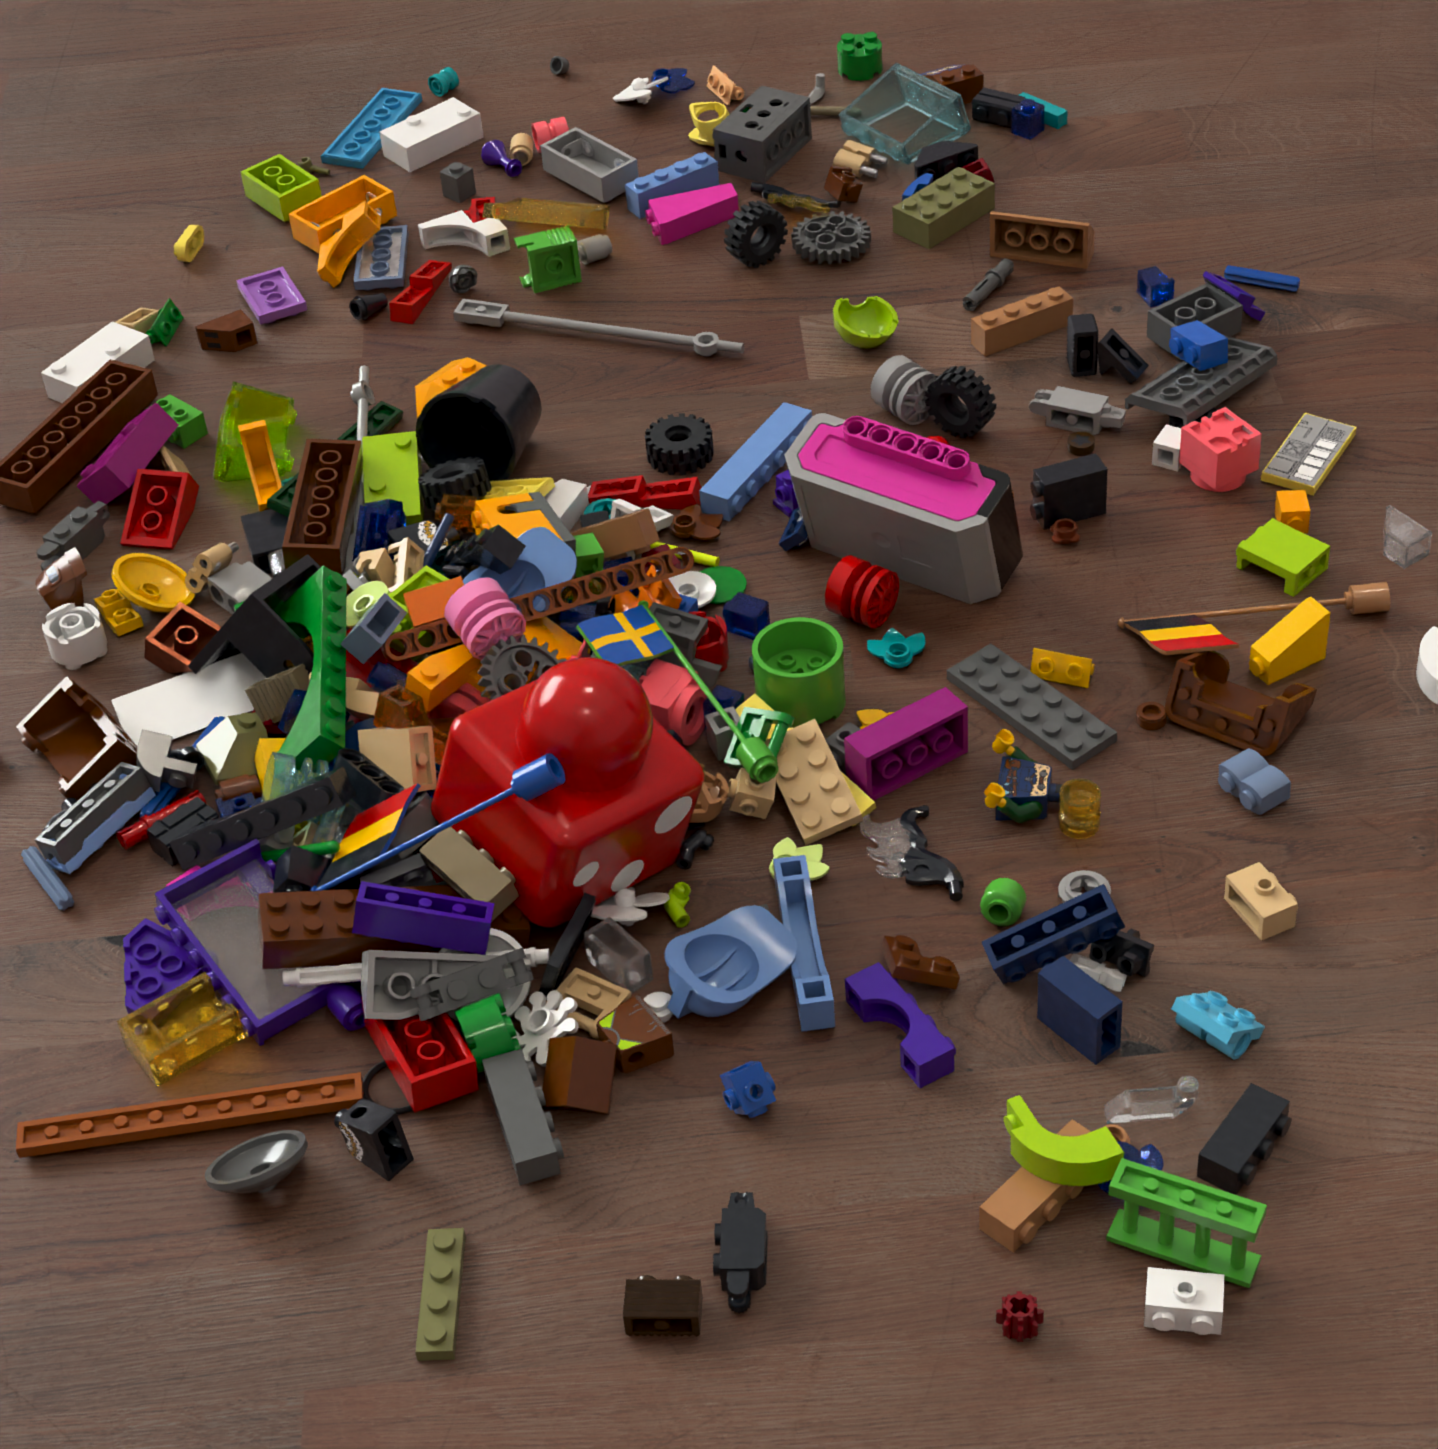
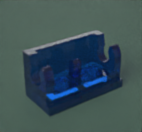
[352,505,400,561]

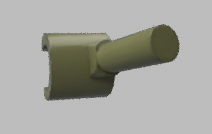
[298,157,330,175]

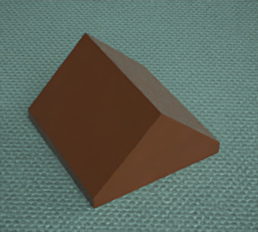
[542,1036,618,1115]

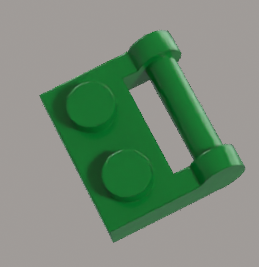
[723,707,795,769]

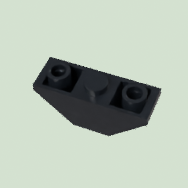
[914,141,978,183]

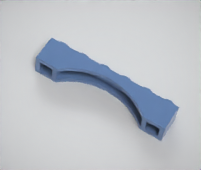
[773,855,835,1031]

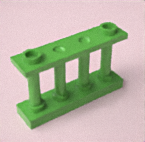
[1106,1158,1267,1288]

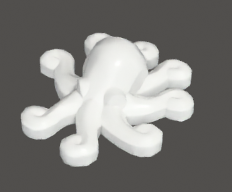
[511,990,579,1067]

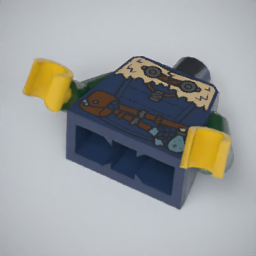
[984,729,1069,823]

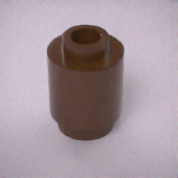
[214,774,262,811]

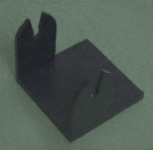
[188,554,350,678]

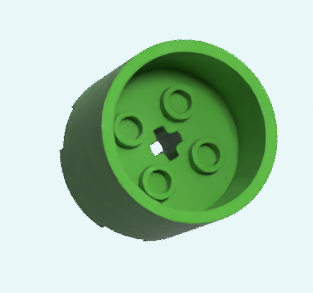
[752,617,846,728]

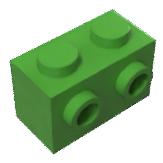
[146,394,208,449]

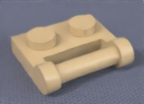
[546,967,631,1040]

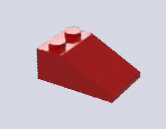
[120,469,199,550]

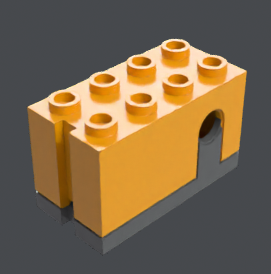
[471,491,576,593]

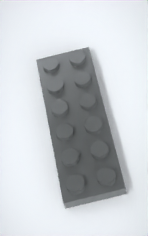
[947,643,1117,770]

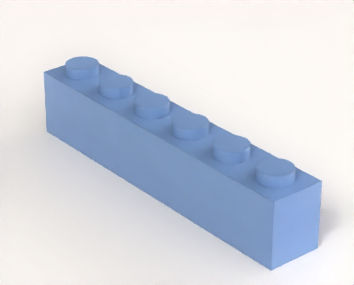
[699,402,812,521]

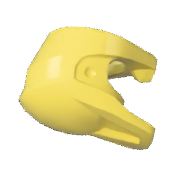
[688,102,730,147]

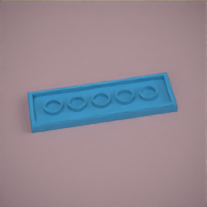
[321,88,422,169]

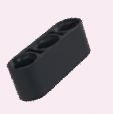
[333,748,405,810]

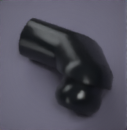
[676,829,714,870]

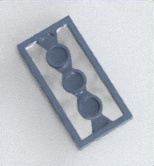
[354,225,409,291]

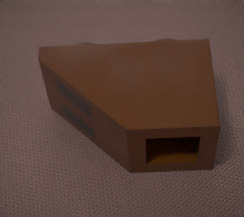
[195,309,258,352]

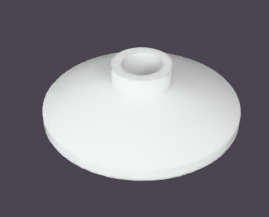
[668,571,716,608]

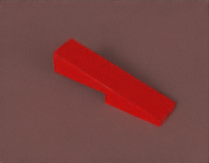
[389,260,452,324]
[588,475,701,510]

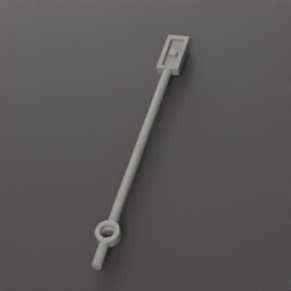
[453,299,744,356]
[344,365,375,574]

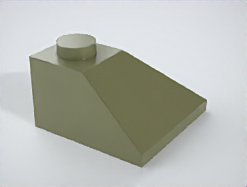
[196,712,268,785]

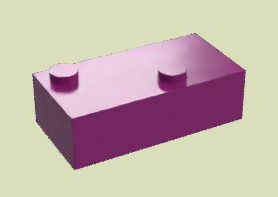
[76,403,179,504]
[844,687,968,801]

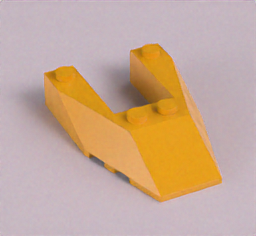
[404,616,591,714]

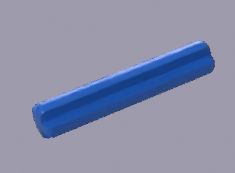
[1224,265,1300,292]

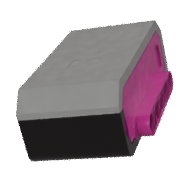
[784,413,1023,604]

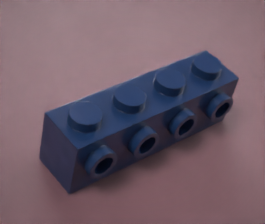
[981,884,1125,985]

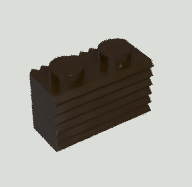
[623,1275,703,1337]

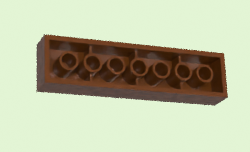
[0,359,158,514]
[258,885,531,969]

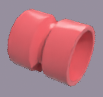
[531,116,569,153]

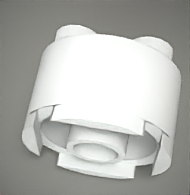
[42,603,108,670]

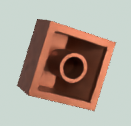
[144,602,221,673]

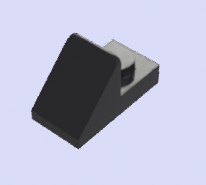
[1097,328,1149,384]

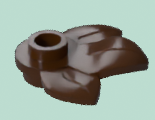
[671,504,723,540]

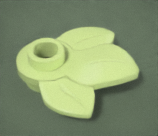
[769,837,829,881]

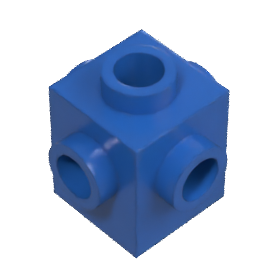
[720,1061,776,1118]

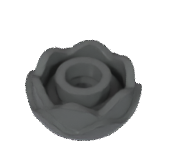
[448,265,478,293]

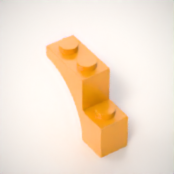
[317,201,381,288]
[238,420,282,512]

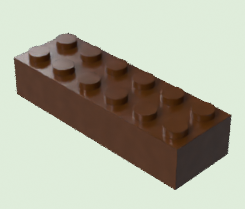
[282,439,363,575]

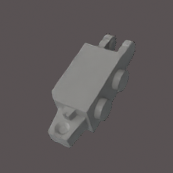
[1028,386,1126,435]

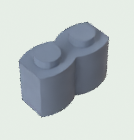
[1218,748,1291,815]

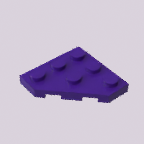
[123,918,219,1027]

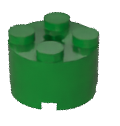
[837,32,883,81]
[454,993,521,1074]

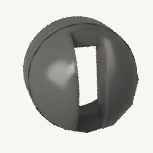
[550,56,570,75]

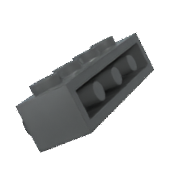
[482,1049,564,1185]

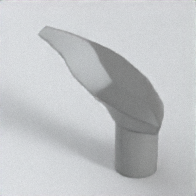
[808,73,825,105]

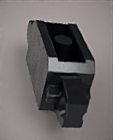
[713,1192,768,1314]

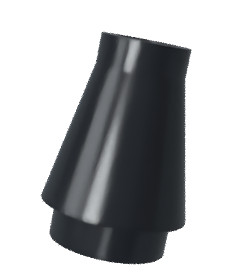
[349,293,388,320]

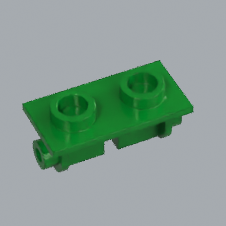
[145,298,184,347]

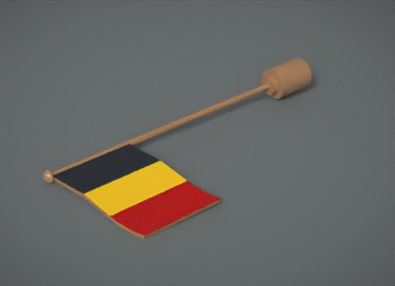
[1117,582,1390,655]

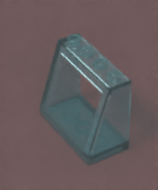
[838,63,971,165]

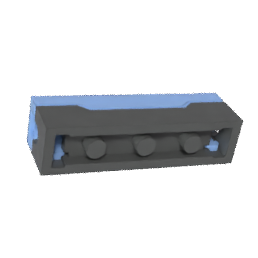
[35,762,156,874]

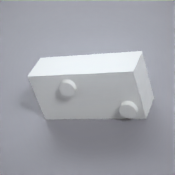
[379,97,484,172]
[41,321,155,403]

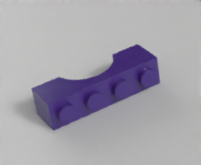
[845,962,956,1089]

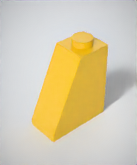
[1249,597,1330,685]

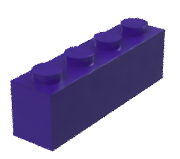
[352,881,495,955]

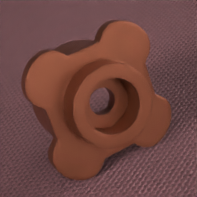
[1050,518,1080,544]

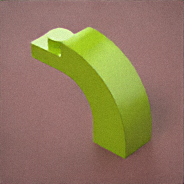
[1004,1095,1124,1186]

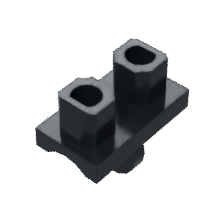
[1089,928,1154,977]

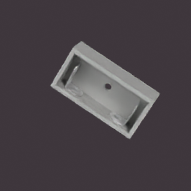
[540,127,639,203]

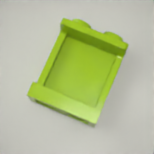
[1236,518,1330,597]

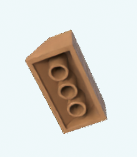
[990,211,1095,269]

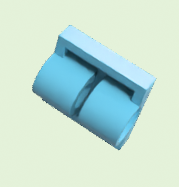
[1171,991,1265,1060]

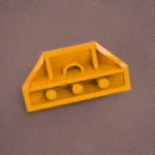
[415,357,488,419]

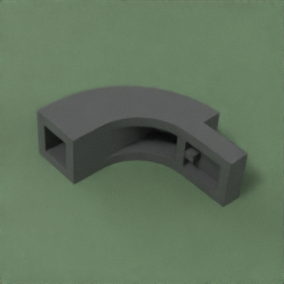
[367,791,440,873]

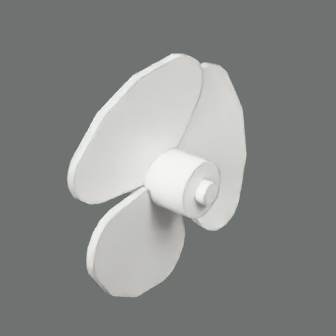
[613,77,669,104]
[591,887,670,926]

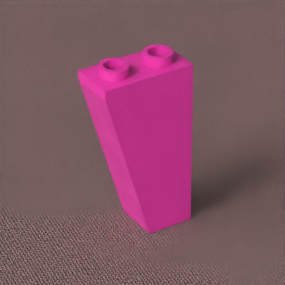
[645,183,739,245]

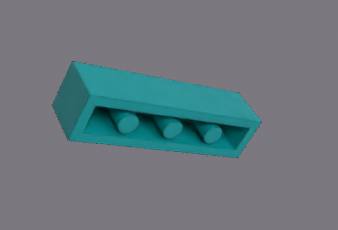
[1019,92,1068,129]

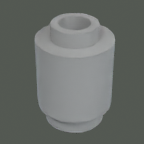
[577,234,612,265]

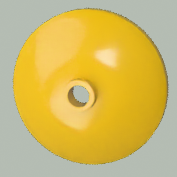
[111,553,195,613]

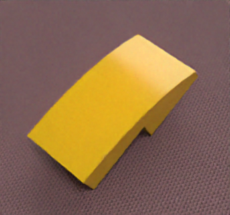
[94,589,144,637]

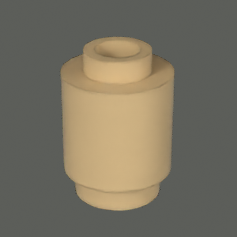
[510,133,534,166]

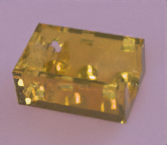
[117,972,245,1087]

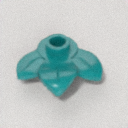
[867,628,926,668]

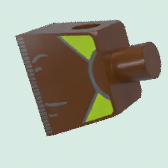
[596,993,674,1073]

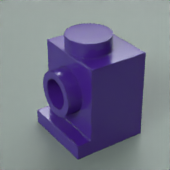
[773,470,799,517]

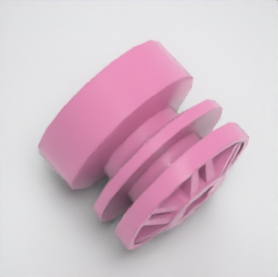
[444,578,526,660]

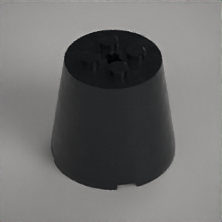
[416,364,542,481]

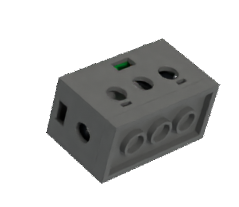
[712,86,812,183]

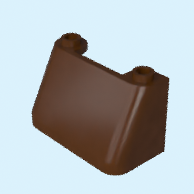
[1165,651,1317,756]
[16,676,137,800]

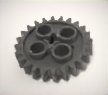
[791,211,871,264]
[477,635,566,700]

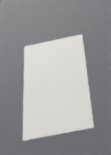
[111,653,266,746]

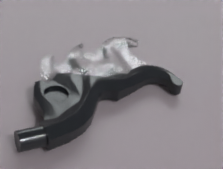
[860,805,964,901]

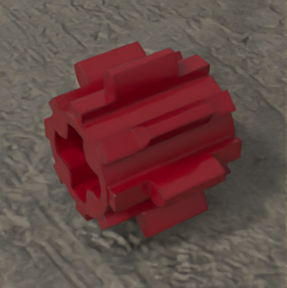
[996,1291,1044,1342]

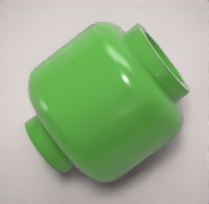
[980,878,1026,926]

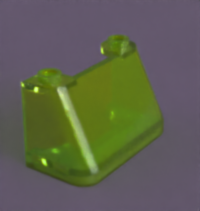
[213,381,297,482]

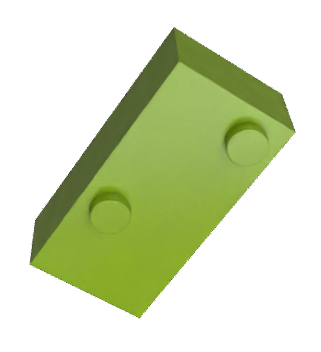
[362,431,424,541]

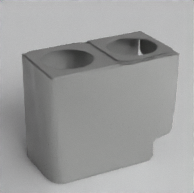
[207,561,272,615]

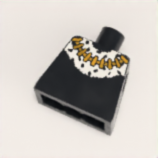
[387,520,460,572]
[334,1099,414,1181]

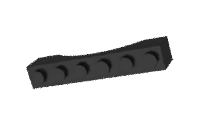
[169,766,357,870]

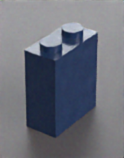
[1037,956,1123,1065]

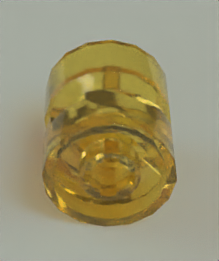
[1059,778,1101,839]

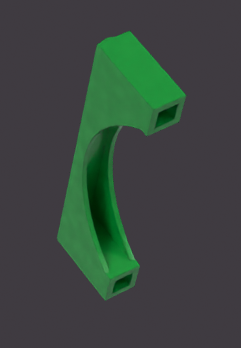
[274,566,347,787]

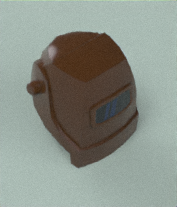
[35,547,87,610]

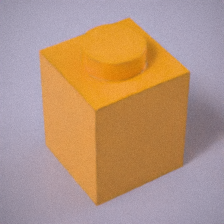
[1275,490,1310,533]

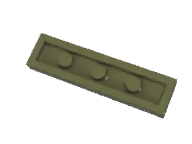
[415,1228,466,1361]

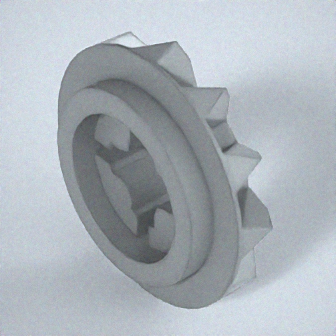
[1058,870,1111,903]

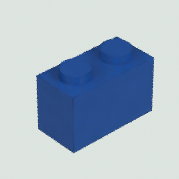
[1169,320,1228,371]

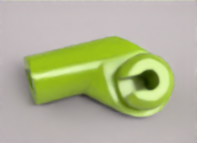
[664,882,691,928]

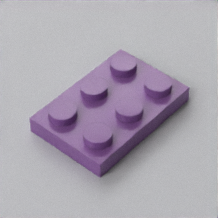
[236,266,307,325]

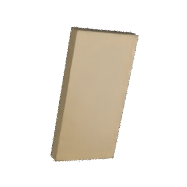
[765,719,864,845]

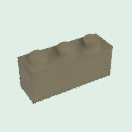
[419,827,519,921]

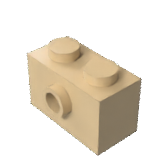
[1224,862,1298,941]

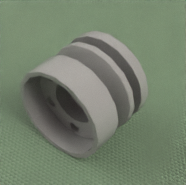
[871,355,938,425]

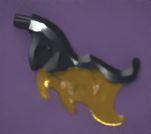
[751,182,841,213]

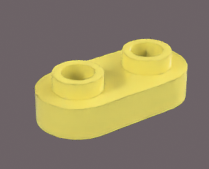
[174,225,204,262]

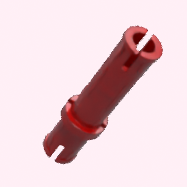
[116,790,207,850]

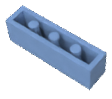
[625,152,719,219]

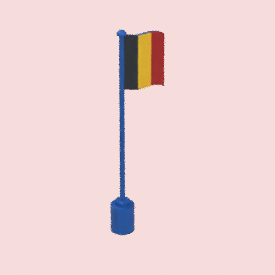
[311,753,565,891]

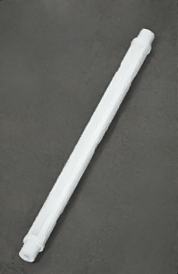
[283,947,550,987]

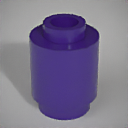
[326,983,365,1031]

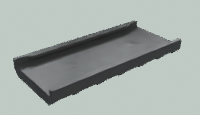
[1125,336,1277,425]

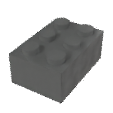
[1147,283,1243,360]

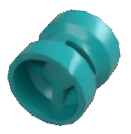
[428,67,459,97]

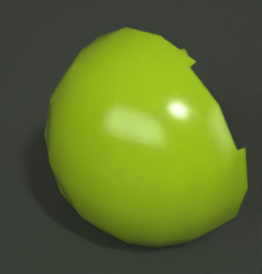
[833,296,899,349]

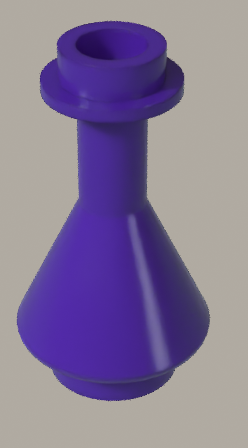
[481,140,522,177]

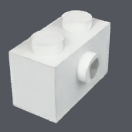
[1144,1267,1225,1335]

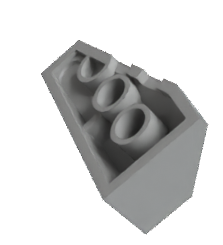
[361,950,503,1020]

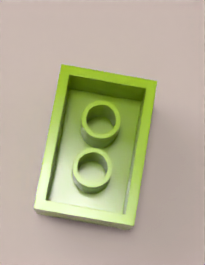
[241,154,322,222]

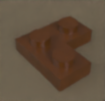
[881,935,960,989]

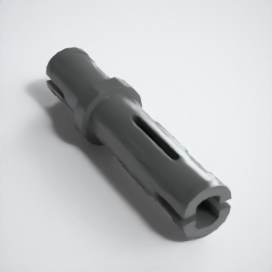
[963,258,1014,311]

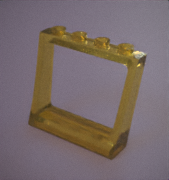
[482,198,610,230]

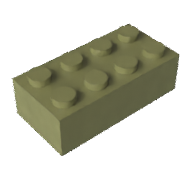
[892,167,995,249]

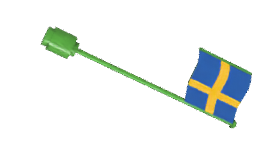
[577,600,778,783]

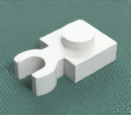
[1070,954,1127,992]

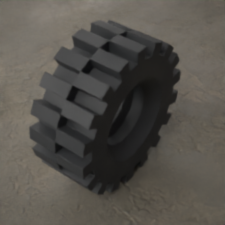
[724,201,788,268]
[925,366,996,438]
[645,413,714,475]
[418,457,492,511]

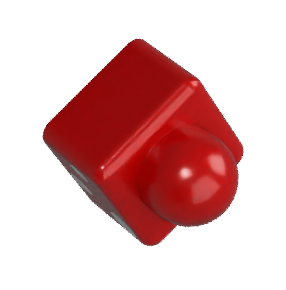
[431,657,705,927]

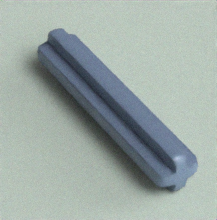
[21,846,74,911]

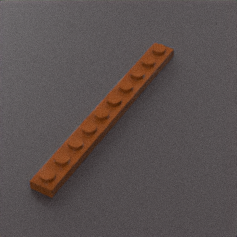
[16,1072,364,1158]

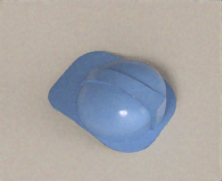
[463,527,577,612]
[664,905,797,1019]

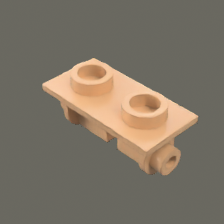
[707,65,744,105]

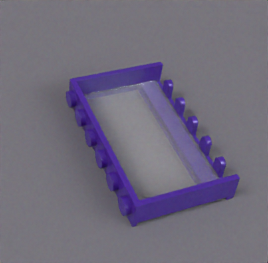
[154,839,361,1046]

